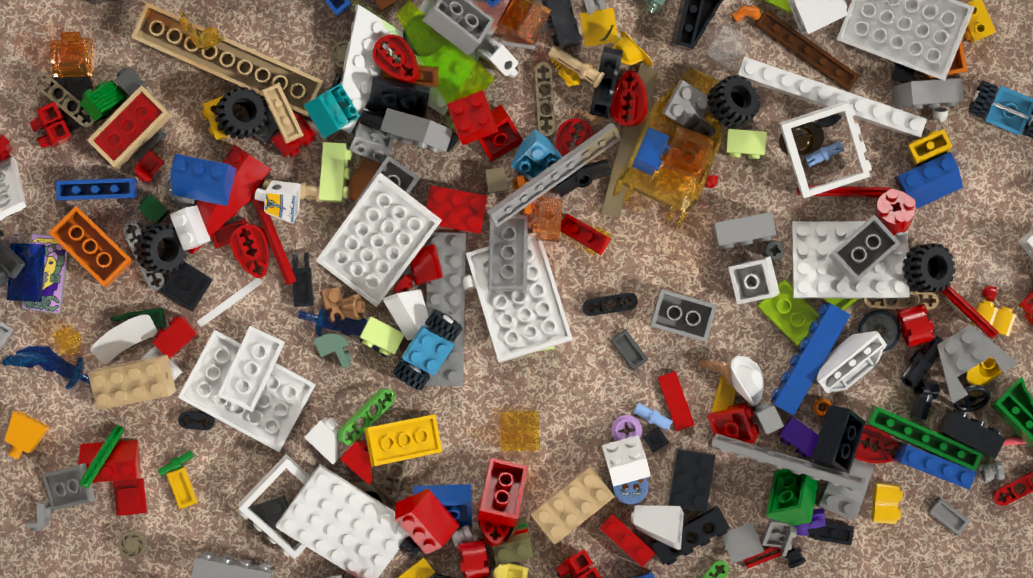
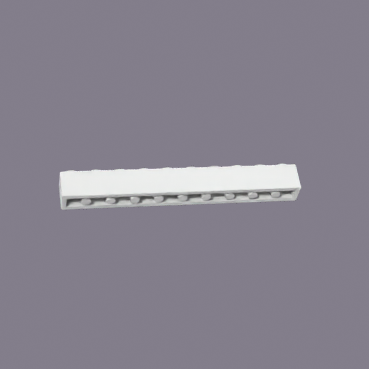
[737,57,927,139]

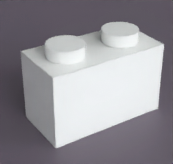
[170,205,211,251]

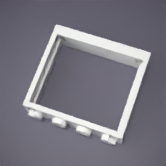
[779,101,872,198]
[238,454,311,559]

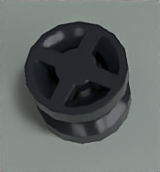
[784,546,807,569]

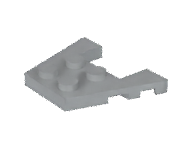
[937,324,1018,404]

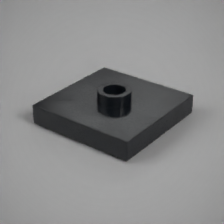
[160,260,214,312]

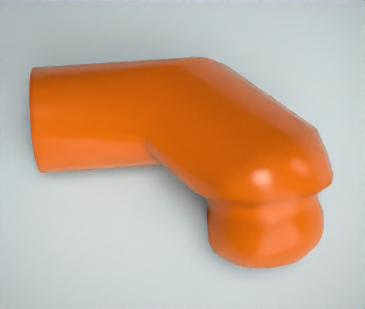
[731,5,761,22]

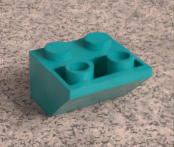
[304,83,360,139]

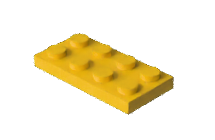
[364,414,442,467]

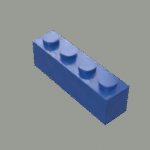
[56,178,138,201]
[893,442,977,490]

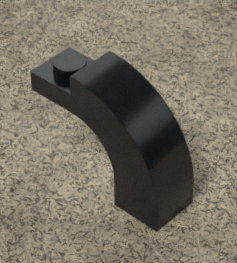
[589,47,623,118]

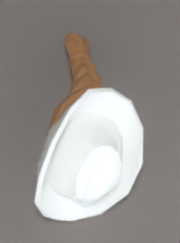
[696,356,764,406]

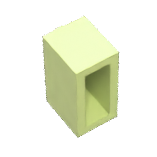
[725,129,767,159]
[359,317,404,356]

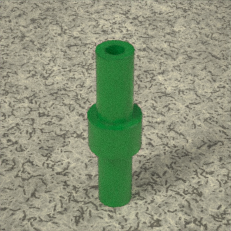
[158,450,195,476]

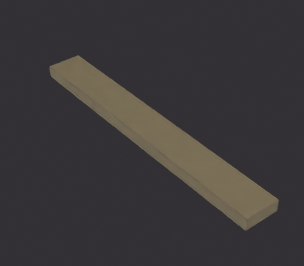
[601,65,658,218]

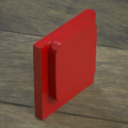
[410,244,444,286]
[113,478,147,516]

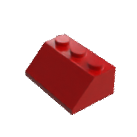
[78,439,141,483]
[395,488,459,554]

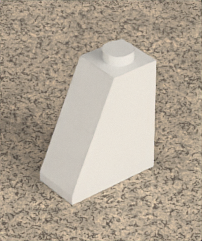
[787,0,848,35]
[383,289,433,341]
[631,505,684,550]

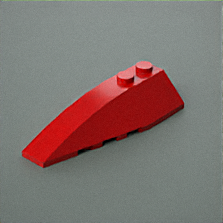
[187,144,272,254]

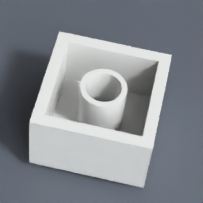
[728,256,780,305]
[602,435,651,486]

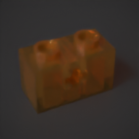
[533,197,563,242]

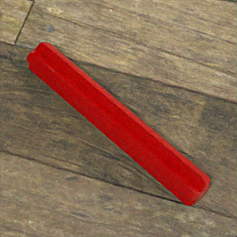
[940,286,999,339]

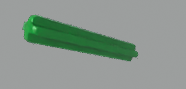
[79,425,124,489]

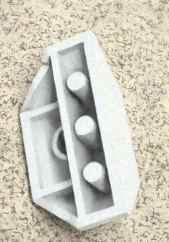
[817,331,887,393]

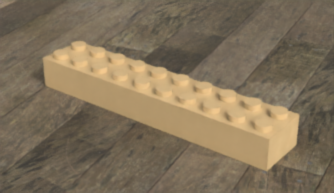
[131,3,325,118]

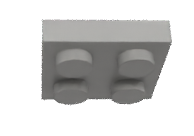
[662,80,709,126]

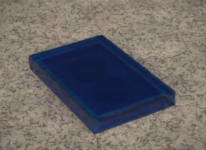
[7,243,46,302]

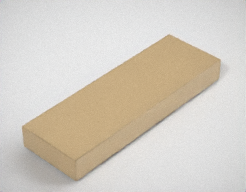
[261,83,304,144]

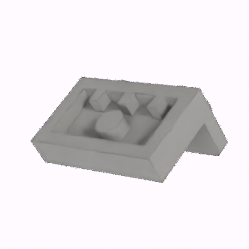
[349,123,394,163]

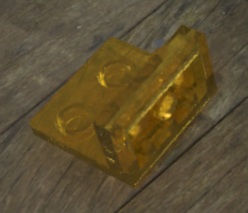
[179,11,225,51]
[501,411,540,452]

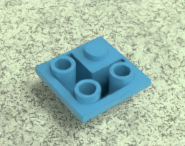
[511,129,562,180]

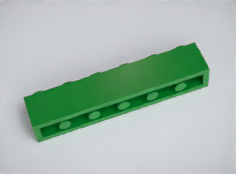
[866,405,983,471]

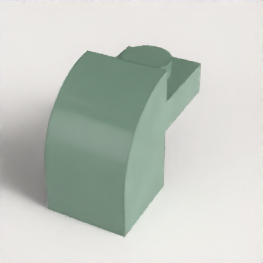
[313,333,353,368]

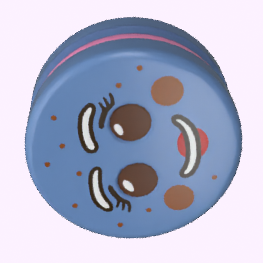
[612,478,648,505]

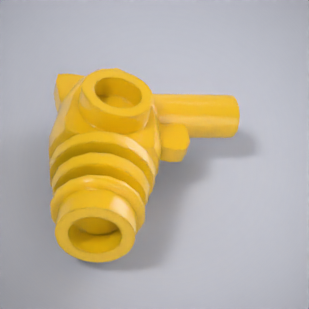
[550,57,593,87]

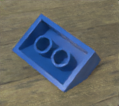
[895,152,963,209]
[170,154,236,206]
[413,484,472,527]

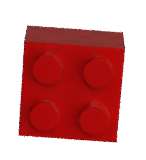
[447,90,499,145]

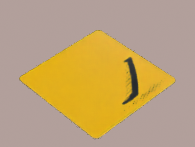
[580,8,619,47]

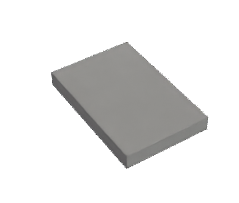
[42,463,96,511]

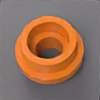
[813,398,832,417]

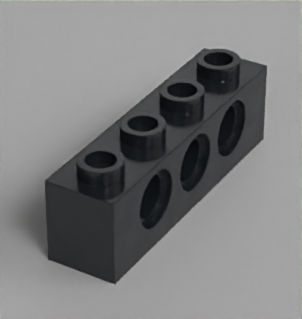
[651,506,730,565]

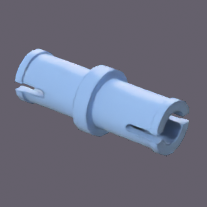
[804,140,845,168]
[634,402,673,431]

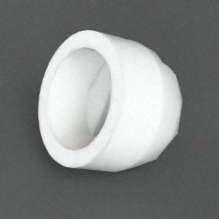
[932,107,948,122]
[463,275,476,290]

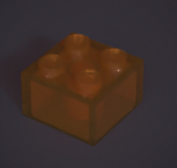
[496,0,551,44]
[663,125,713,180]

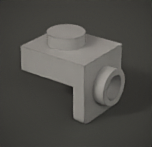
[26,502,52,531]

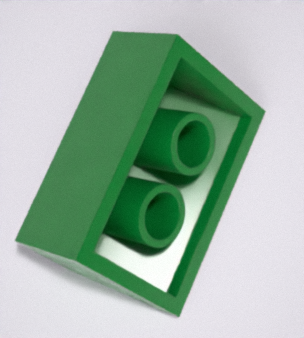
[766,469,818,526]

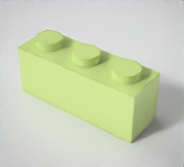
[319,142,352,203]

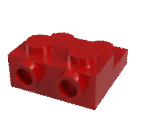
[707,402,759,444]

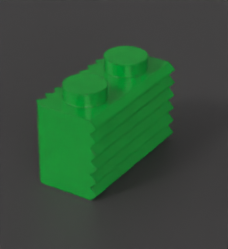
[79,80,126,121]

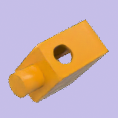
[5,410,50,459]

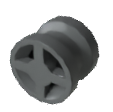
[764,241,785,261]

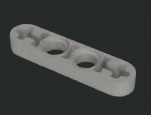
[123,221,166,290]

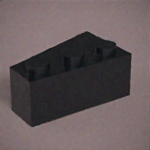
[541,0,583,50]
[670,0,724,51]

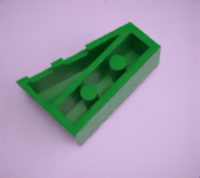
[990,377,1033,447]

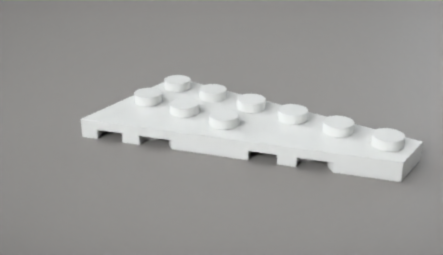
[340,4,403,134]

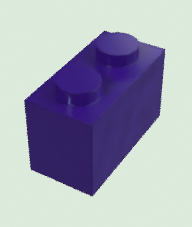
[777,416,819,458]

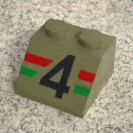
[490,517,534,566]

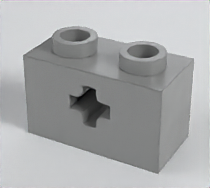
[753,402,784,435]

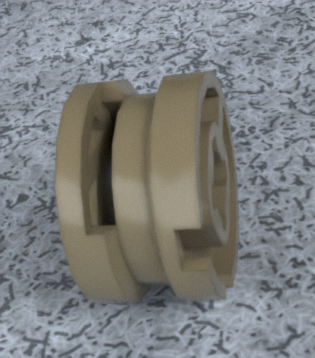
[331,41,348,69]
[118,530,147,558]

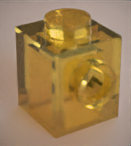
[51,325,83,356]

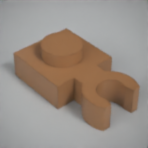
[320,287,345,323]

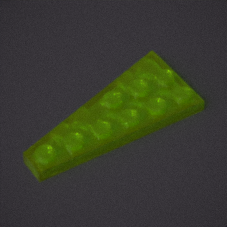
[396,0,495,104]

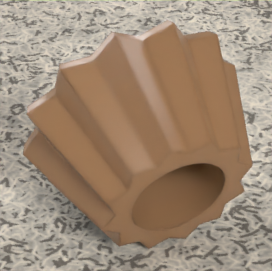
[342,293,365,321]

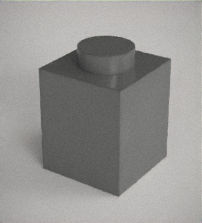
[115,67,148,96]

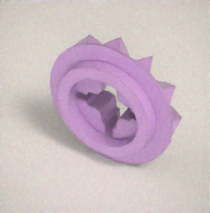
[611,415,642,441]

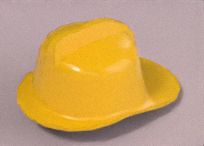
[612,31,653,67]
[966,357,1002,386]

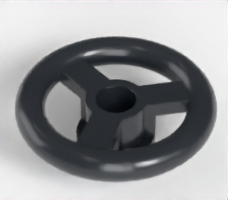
[953,384,990,412]

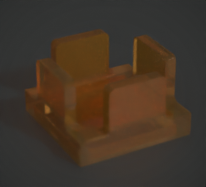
[49,31,94,77]

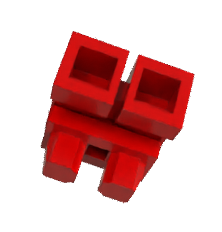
[29,102,72,149]
[555,549,602,578]

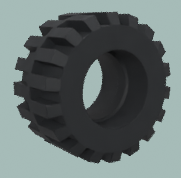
[707,75,760,129]
[214,87,268,139]
[134,224,187,273]
[902,243,956,293]

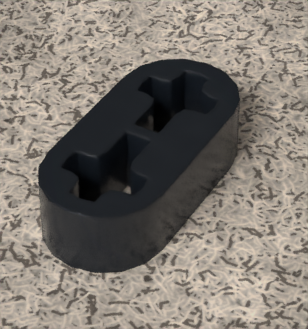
[178,411,216,431]

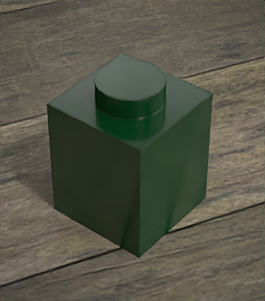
[138,194,171,224]

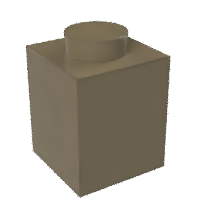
[485,164,507,193]

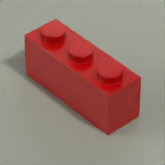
[599,512,655,567]

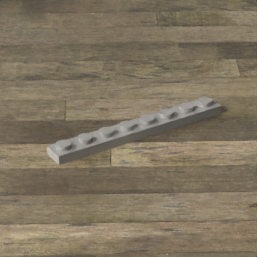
[487,122,621,227]
[711,433,866,492]

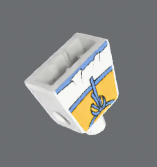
[475,35,518,78]
[255,181,301,223]

